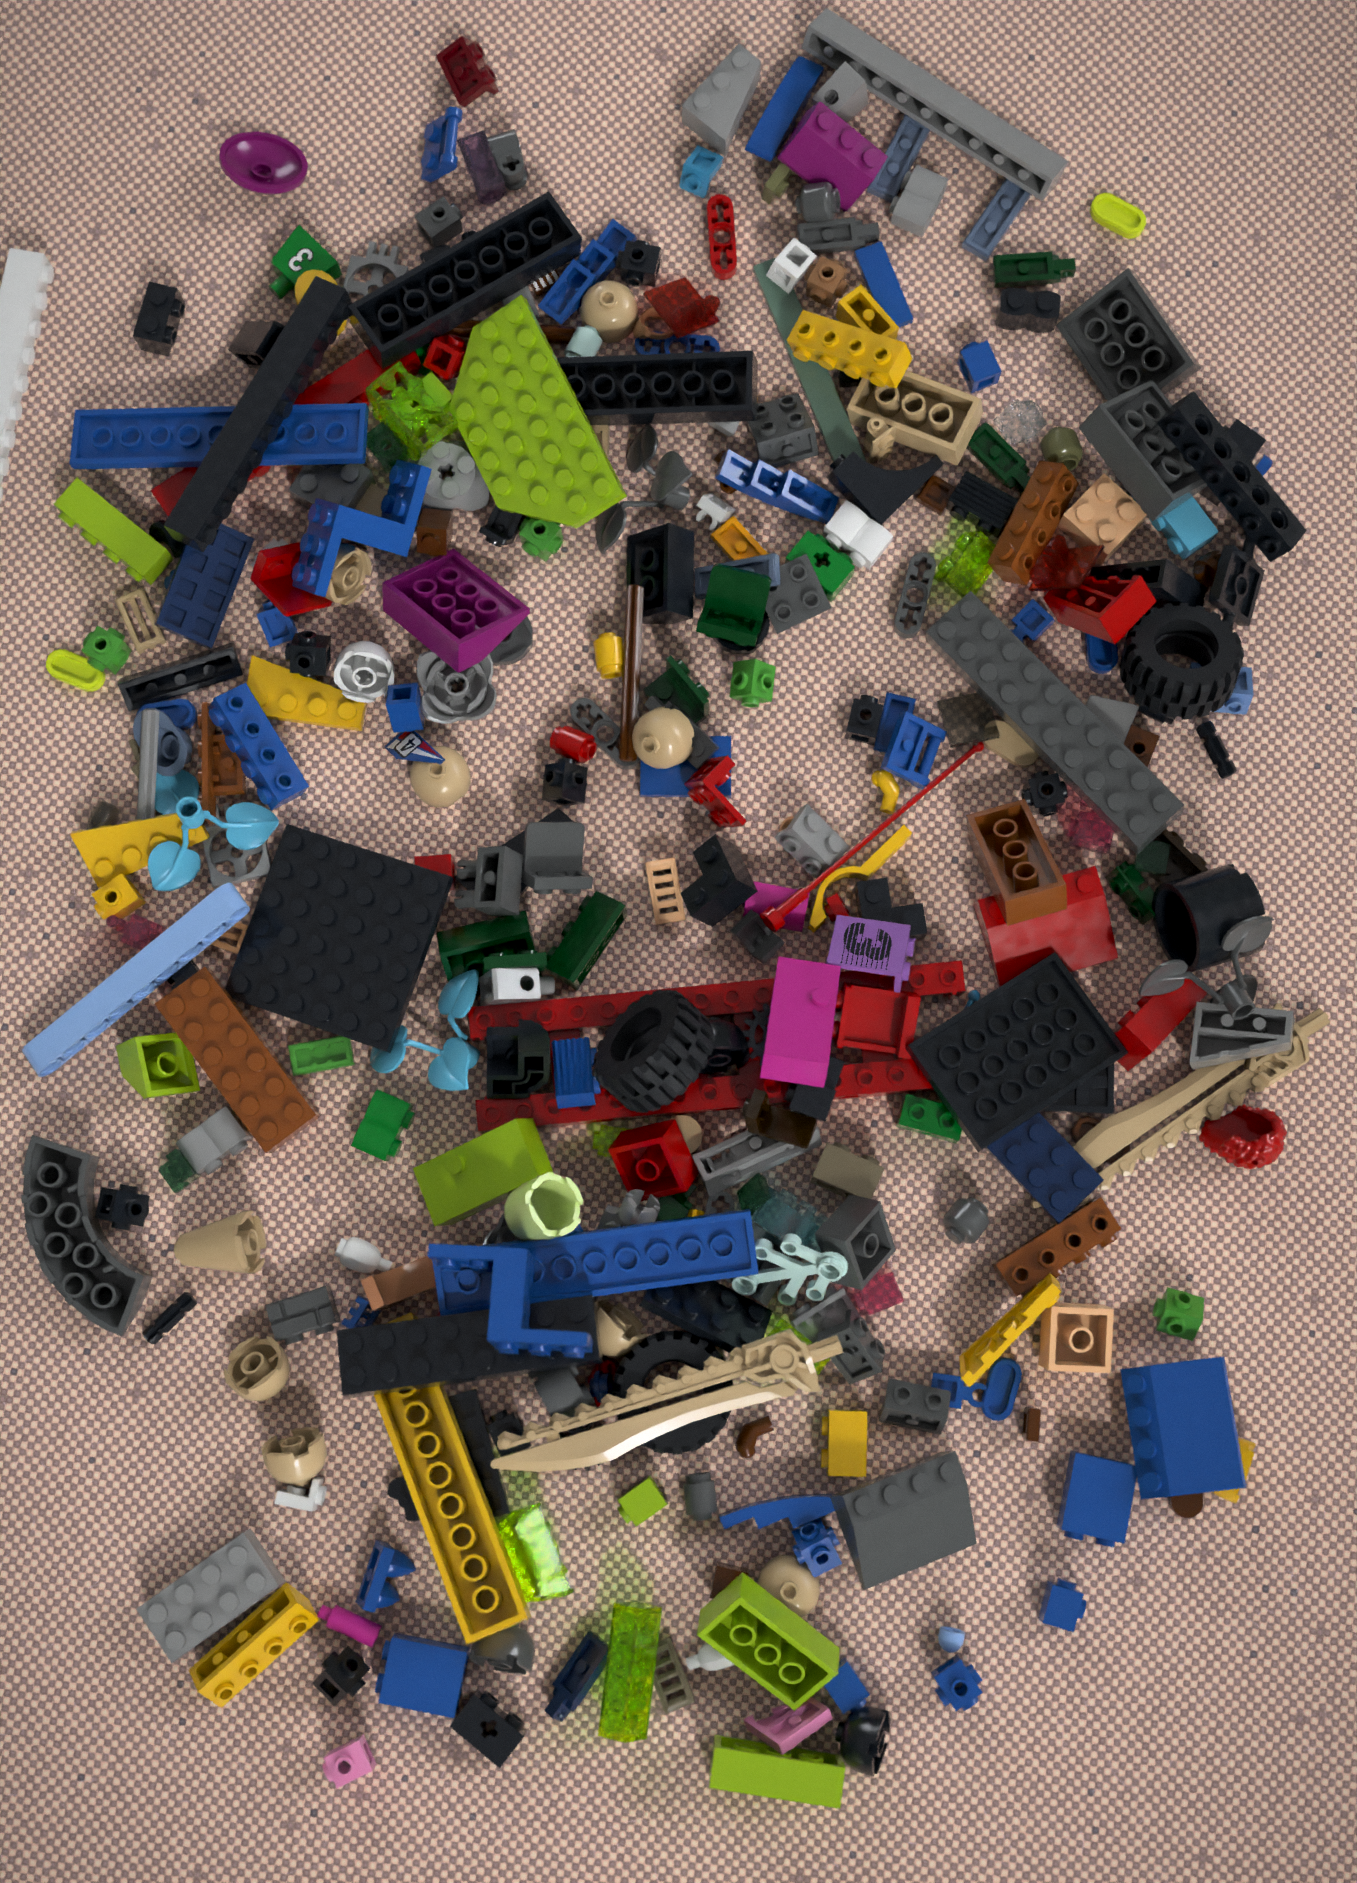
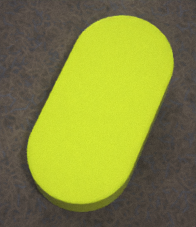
[1090,193,1146,239]
[46,649,106,692]

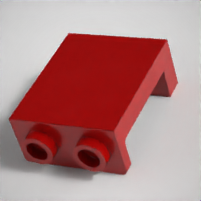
[832,982,921,1059]

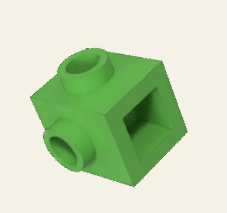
[519,517,563,562]
[81,626,132,675]
[729,659,776,708]
[1153,1287,1204,1341]

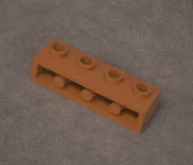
[987,460,1079,586]
[992,1197,1122,1298]

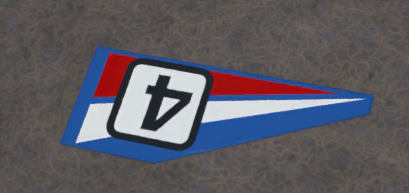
[384,731,445,764]

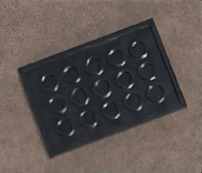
[906,952,1128,1153]

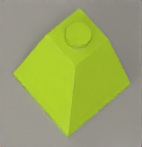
[116,1033,200,1099]

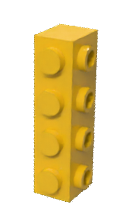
[787,310,913,389]
[188,1582,319,1708]

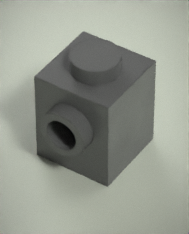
[415,196,463,248]

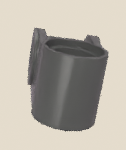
[486,129,527,191]

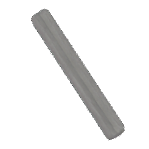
[137,709,160,820]

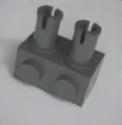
[454,846,523,916]

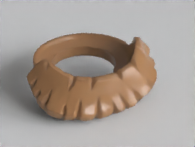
[633,303,677,340]

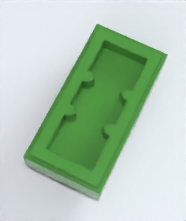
[288,1036,355,1076]

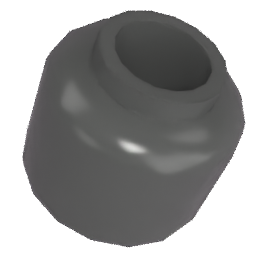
[796,182,841,223]
[943,1197,990,1244]

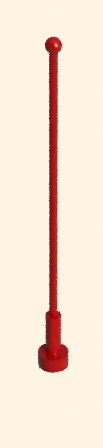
[760,740,984,933]

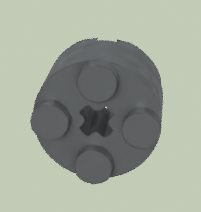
[528,1367,595,1417]

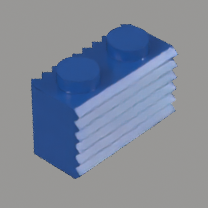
[552,1037,601,1109]

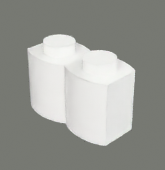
[822,500,893,570]

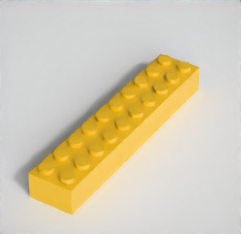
[374,1312,532,1644]

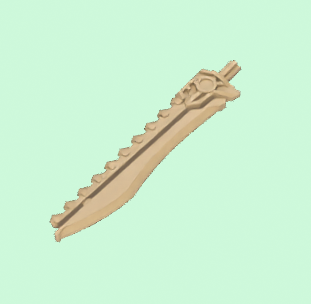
[1030,1003,1330,1209]
[491,1328,843,1472]

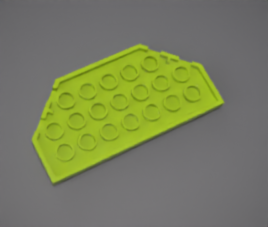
[449,295,627,529]

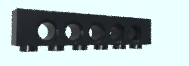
[1157,391,1307,562]

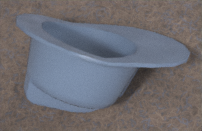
[133,708,193,776]

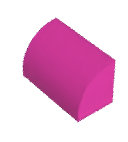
[743,881,810,932]

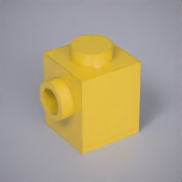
[91,873,146,923]

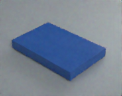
[640,736,731,798]

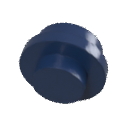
[589,1370,614,1403]

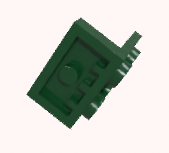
[643,655,710,725]

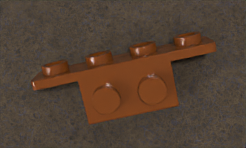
[197,701,246,825]

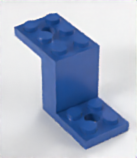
[292,460,432,597]
[428,1243,593,1358]

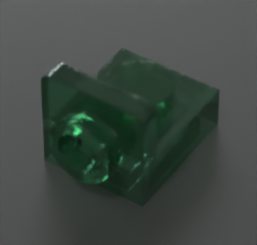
[159,1149,202,1193]

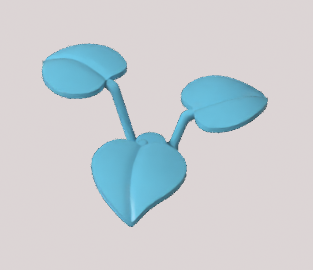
[148,770,279,891]
[370,970,480,1091]

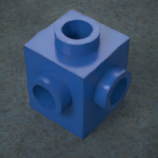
[791,1518,842,1578]
[931,1654,983,1711]

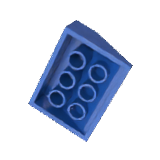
[1120,1356,1246,1499]

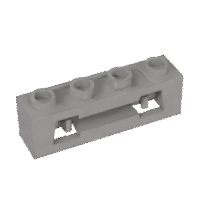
[692,1110,822,1197]

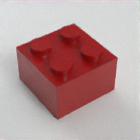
[608,1119,699,1201]

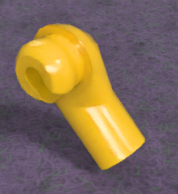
[871,770,900,814]

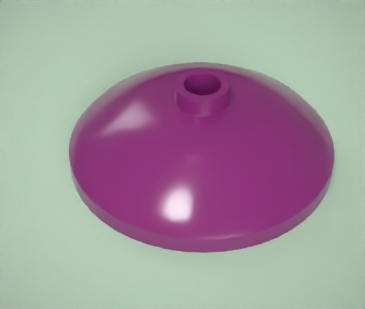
[219,132,308,195]

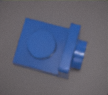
[256,599,298,647]

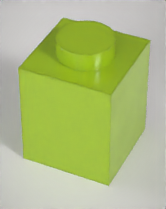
[617,1475,668,1527]

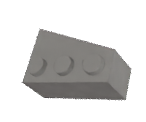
[1190,1002,1295,1070]

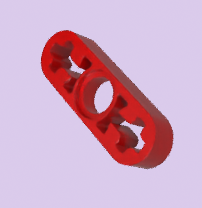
[707,194,737,280]

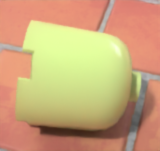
[504,1172,583,1240]

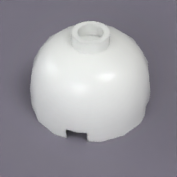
[334,641,395,703]

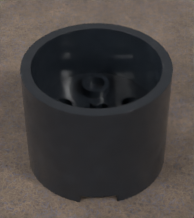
[1152,864,1266,973]

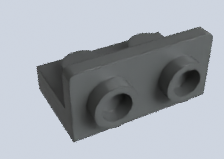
[817,1308,885,1385]
[879,1379,951,1435]

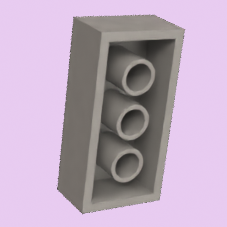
[136,1528,286,1663]

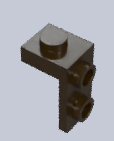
[742,1089,817,1149]

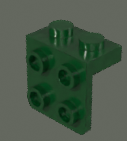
[696,563,772,647]

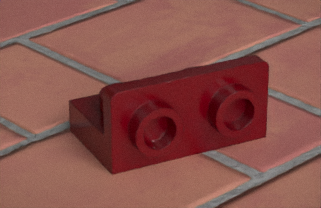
[436,36,499,108]

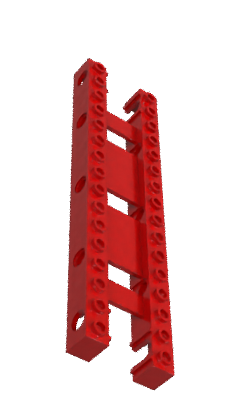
[468,960,966,1134]

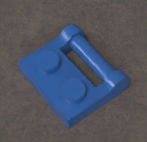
[421,107,463,183]
[880,711,947,789]

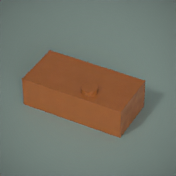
[966,799,1067,926]

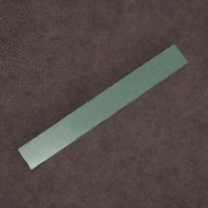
[753,258,867,462]

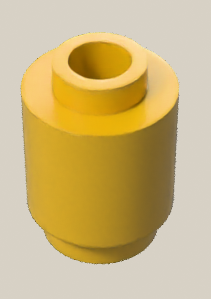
[593,632,624,679]

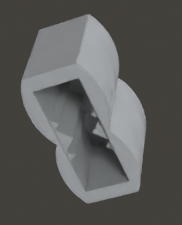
[889,165,949,237]
[176,1106,252,1175]

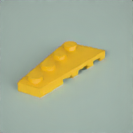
[247,655,367,731]
[70,813,210,888]
[959,1273,1061,1387]

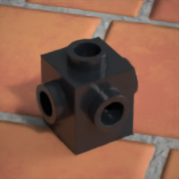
[616,240,662,287]
[285,631,331,677]
[542,758,588,806]
[1021,771,1068,817]
[95,1184,150,1231]
[312,1646,371,1707]

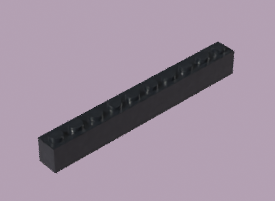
[163,276,352,552]

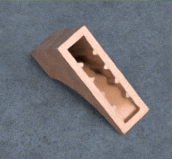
[360,1255,436,1310]

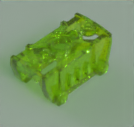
[365,361,459,462]
[497,1502,574,1603]

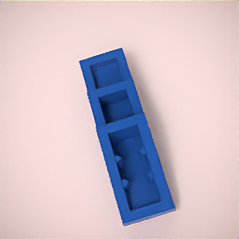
[745,55,824,162]
[538,219,637,325]
[715,449,839,524]
[719,1493,835,1529]

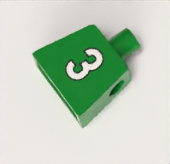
[268,225,342,300]

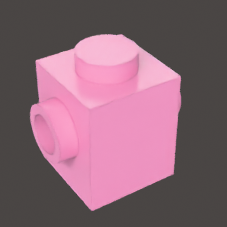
[322,1734,377,1788]

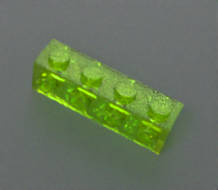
[598,1601,662,1743]

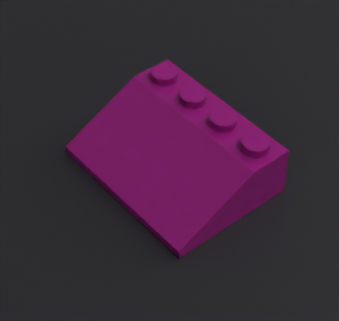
[382,548,530,673]

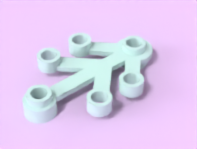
[732,1233,848,1306]

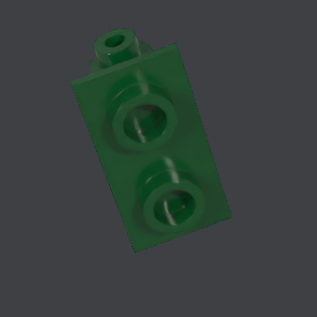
[1105,861,1156,925]

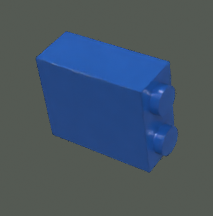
[1056,1451,1137,1547]
[375,1633,470,1718]

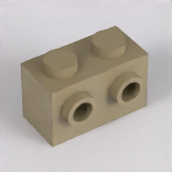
[810,1142,885,1199]

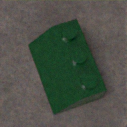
[545,891,628,991]
[436,910,543,996]

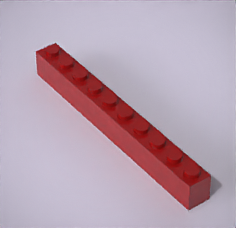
[150,349,422,517]

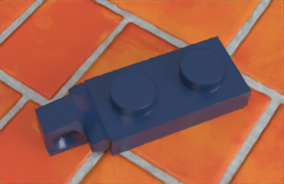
[544,1631,616,1722]

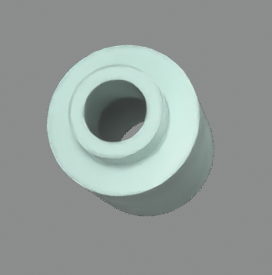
[564,325,603,358]

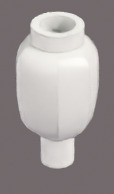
[334,1237,392,1273]
[686,1643,735,1671]

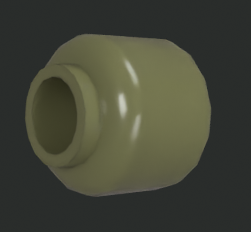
[1040,427,1083,471]

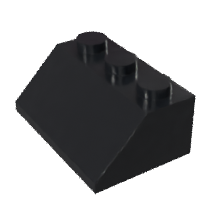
[626,523,694,624]

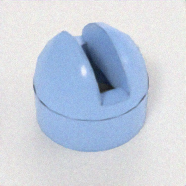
[938,1626,965,1653]

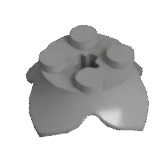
[410,440,489,513]
[416,650,497,724]

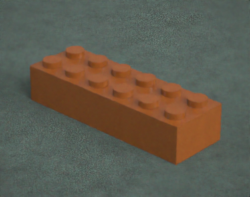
[155,967,321,1153]

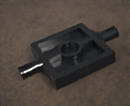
[1208,536,1265,627]

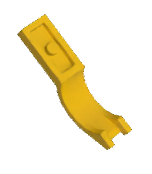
[808,825,912,933]

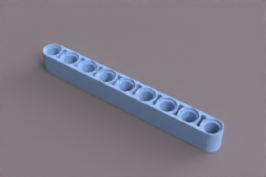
[22,883,250,1077]

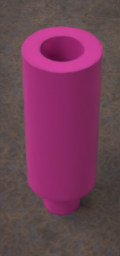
[317,1605,382,1648]

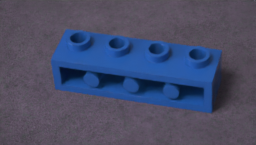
[208,683,309,811]

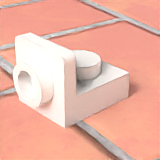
[274,1477,327,1512]

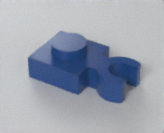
[1009,599,1055,644]
[931,1373,986,1409]

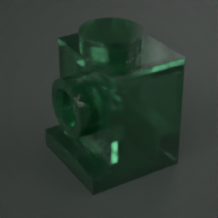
[366,420,410,474]

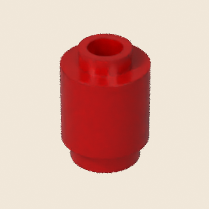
[549,726,597,764]

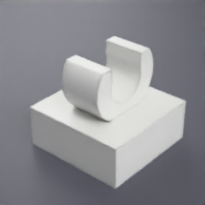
[696,493,735,531]

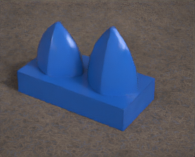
[355,1540,416,1613]

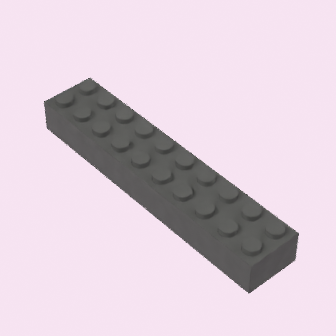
[926,591,1184,854]

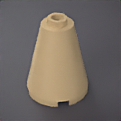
[174,1210,266,1274]

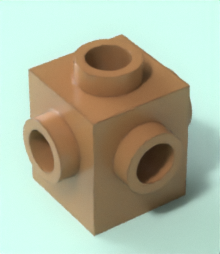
[804,256,849,308]

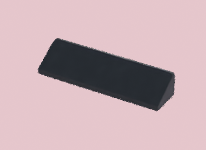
[118,642,243,712]

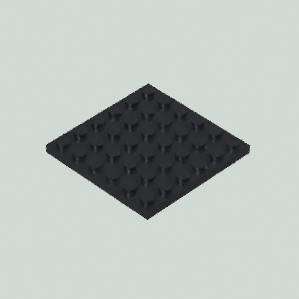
[225,824,454,1053]

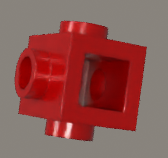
[423,334,467,380]

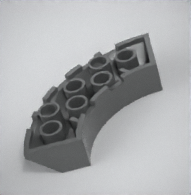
[21,1135,153,1336]

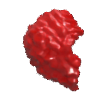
[1199,1104,1287,1169]

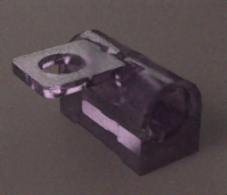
[457,130,528,205]

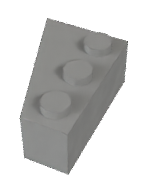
[682,44,761,158]

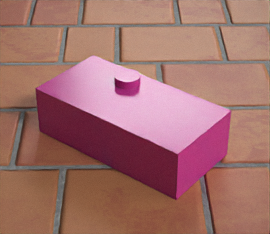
[760,956,841,1088]

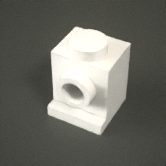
[766,238,817,294]

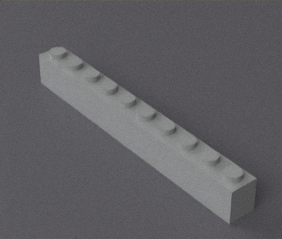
[801,8,1068,201]

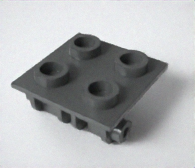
[766,554,832,634]

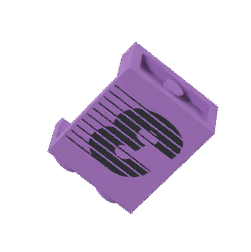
[826,915,915,993]

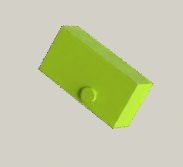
[413,1118,554,1227]
[697,1572,840,1711]
[709,1734,846,1809]

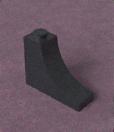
[826,451,944,525]
[1090,559,1207,609]

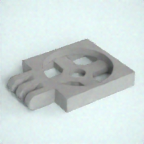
[343,241,409,297]
[203,799,271,889]

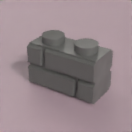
[266,1286,340,1345]

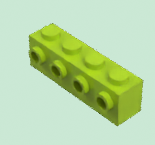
[54,478,174,586]

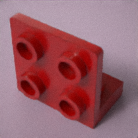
[250,542,333,617]
[684,755,747,828]

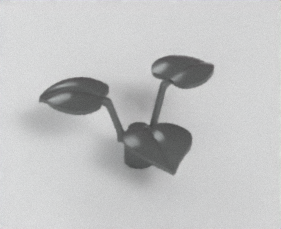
[596,424,693,555]
[1138,916,1274,1020]

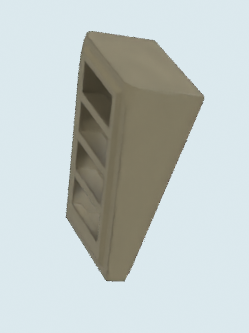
[640,1637,695,1714]

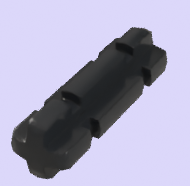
[1196,721,1237,779]
[142,1292,197,1344]

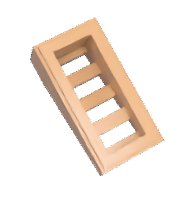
[645,857,686,925]

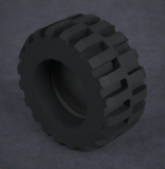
[1119,603,1244,720]
[593,990,714,1113]
[612,1330,733,1455]

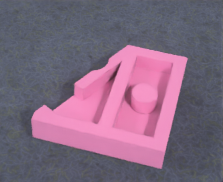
[744,1697,833,1755]

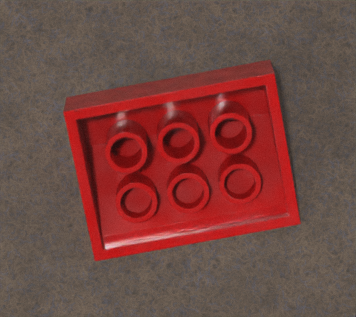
[973,866,1118,987]

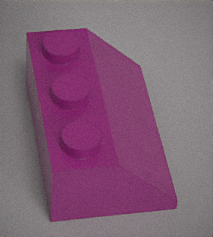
[777,101,888,213]

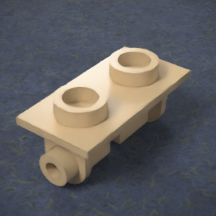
[863,417,897,464]

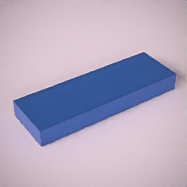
[854,241,914,328]

